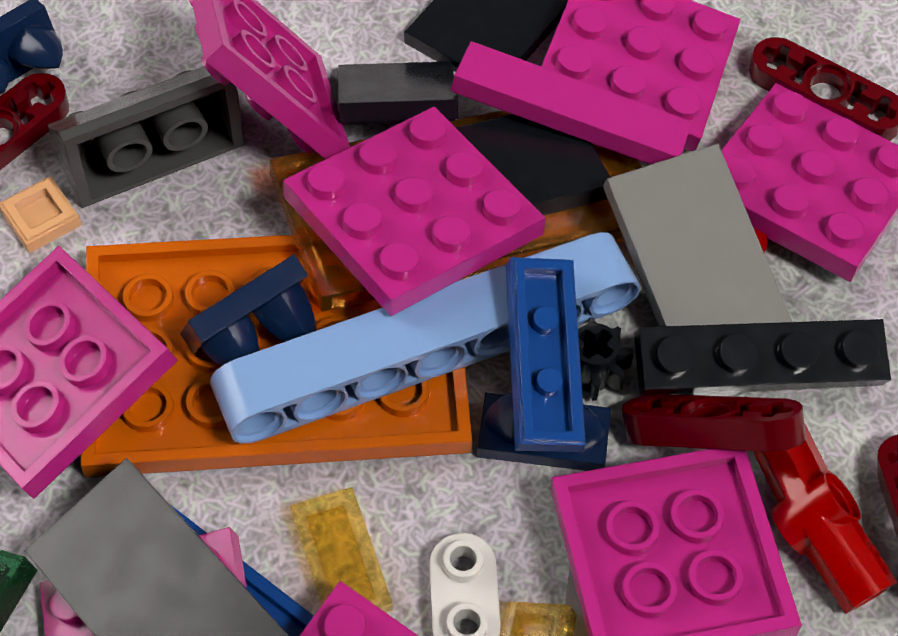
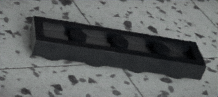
[634,319,891,395]

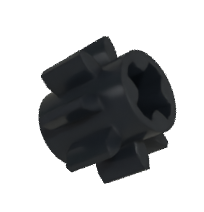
[578,318,634,401]

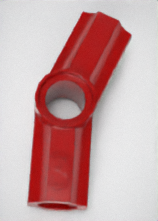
[753,424,898,614]

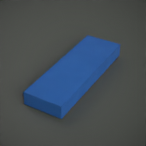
[506,257,586,452]

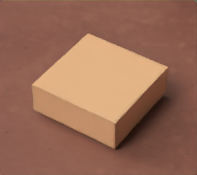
[0,176,82,253]

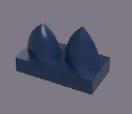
[0,0,63,94]
[180,254,316,366]
[477,392,611,471]

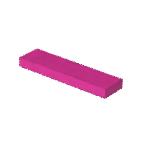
[450,41,692,165]

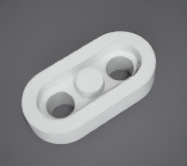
[429,533,500,636]

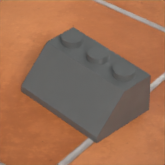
[48,66,245,208]

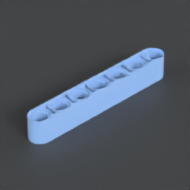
[210,232,641,444]

